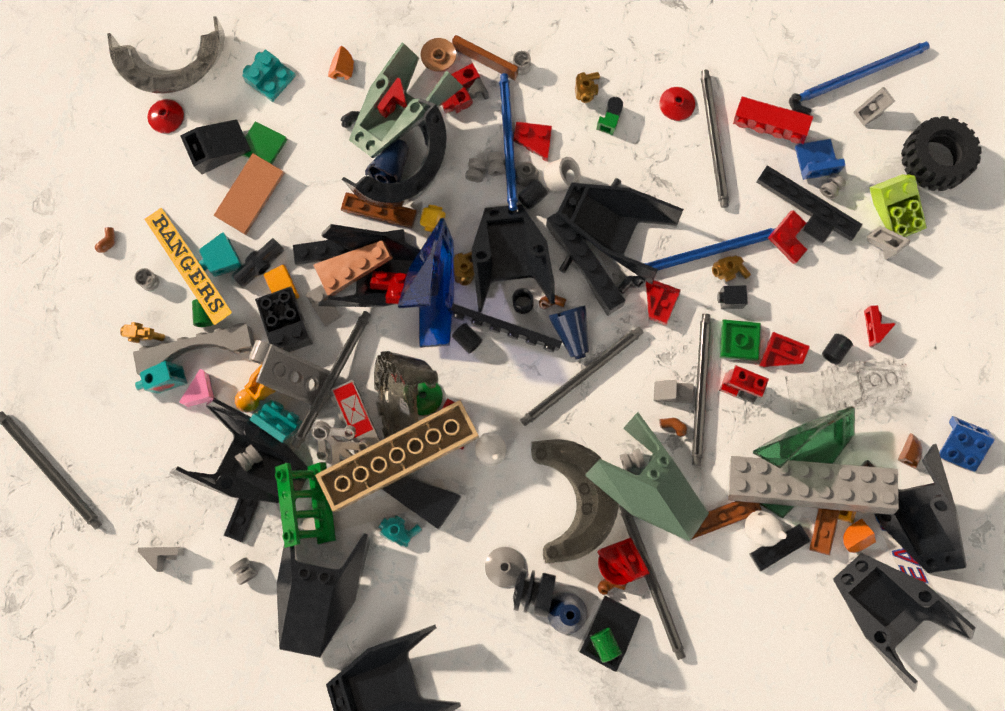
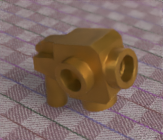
[575,72,600,103]
[453,252,474,286]
[712,255,751,282]
[120,322,165,343]

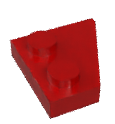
[514,122,552,161]
[646,280,681,326]
[759,332,810,367]
[597,537,649,582]

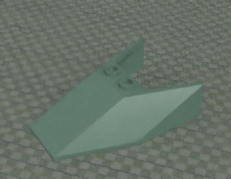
[349,42,463,158]
[585,412,709,541]

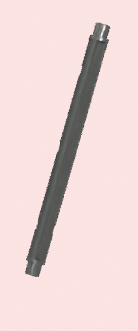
[700,69,729,208]
[291,311,371,449]
[691,314,711,466]
[520,327,644,426]
[0,411,102,530]
[619,505,686,660]

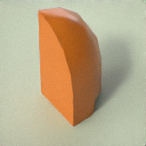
[328,45,354,80]
[843,518,876,553]

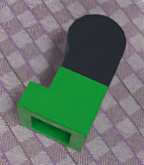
[596,97,623,135]

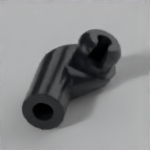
[789,93,812,115]
[340,111,360,128]
[617,276,645,294]

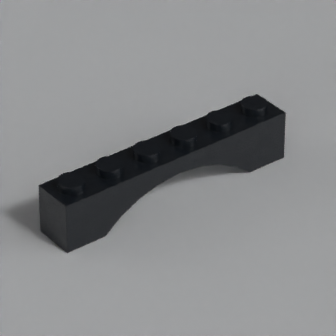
[546,212,626,316]

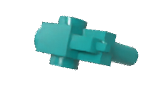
[378,515,422,547]

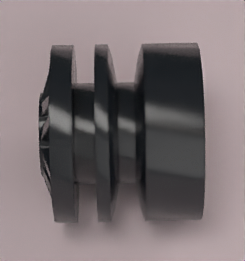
[513,568,556,618]

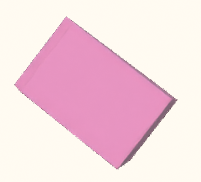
[179,369,214,407]

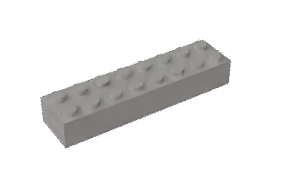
[728,456,899,515]

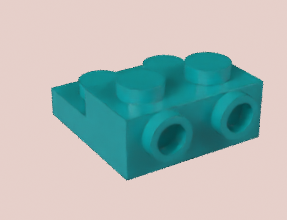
[242,49,296,102]
[250,400,303,442]

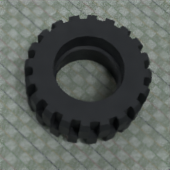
[901,116,982,191]

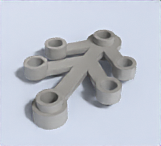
[311,421,370,466]

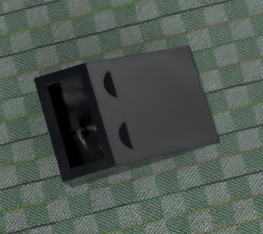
[180,119,251,175]
[255,286,313,352]
[578,595,641,672]

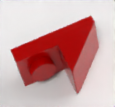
[377,77,408,118]
[864,305,896,347]

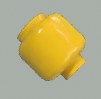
[420,204,446,233]

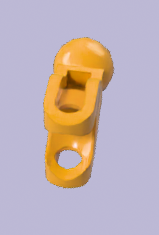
[235,365,276,413]

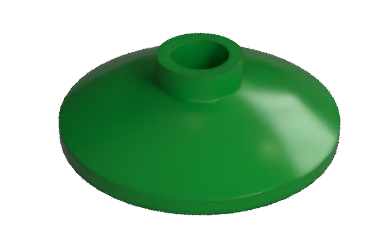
[404,377,443,416]

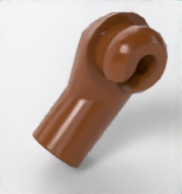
[94,227,115,253]
[539,295,567,309]
[659,418,687,437]
[598,579,627,595]

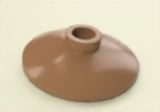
[420,38,456,72]

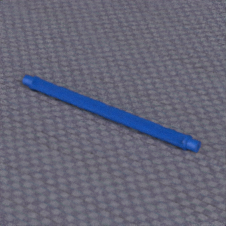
[799,41,930,102]
[499,73,518,211]
[644,228,776,271]

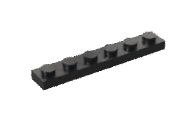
[756,165,863,241]
[293,229,406,265]
[450,303,562,352]

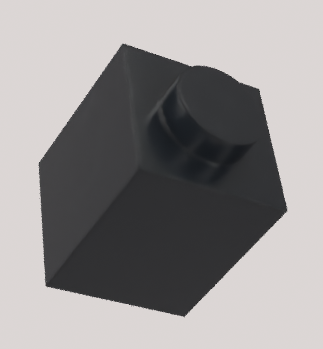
[717,285,748,309]

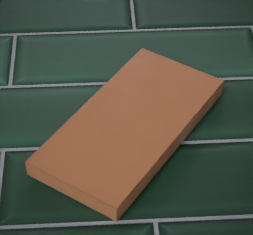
[213,154,285,235]

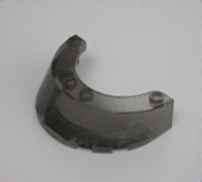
[107,16,225,94]
[374,351,438,438]
[530,439,619,564]

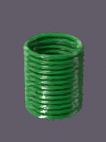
[191,299,214,327]
[590,628,622,663]

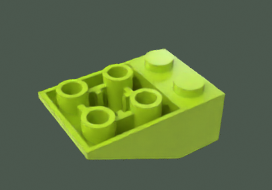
[869,174,927,237]

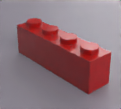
[733,96,814,144]

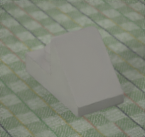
[853,87,896,126]
[867,225,910,259]
[305,285,342,326]
[653,380,694,404]
[138,547,184,572]

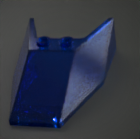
[398,218,454,348]

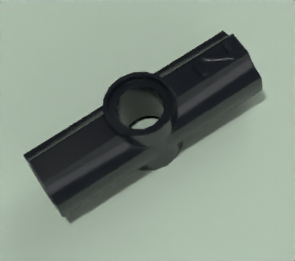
[231,238,285,288]

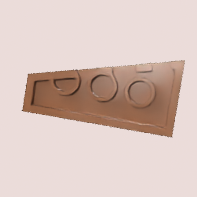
[313,241,393,296]

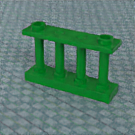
[275,462,336,548]

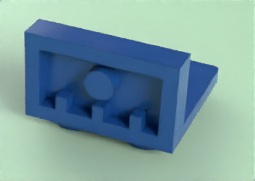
[795,139,846,180]
[939,416,995,472]

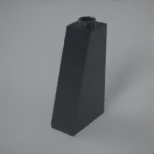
[382,476,461,529]

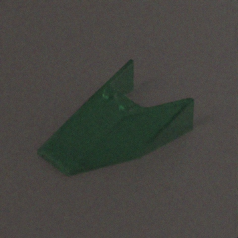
[753,406,855,518]

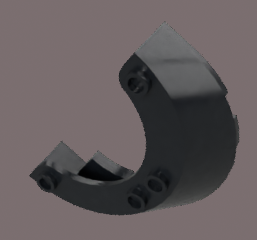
[341,98,447,208]

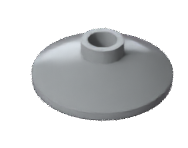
[485,547,525,587]

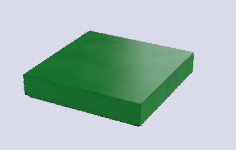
[242,121,288,164]
[720,319,761,361]

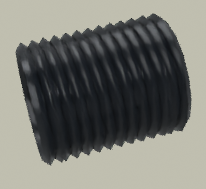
[518,180,548,210]
[802,214,834,243]
[512,288,534,314]
[452,323,483,354]
[822,333,853,365]

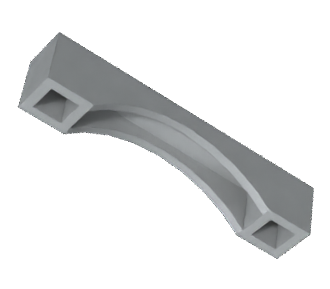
[133,323,254,375]

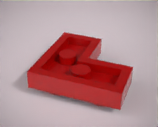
[768,210,808,264]
[370,271,411,305]

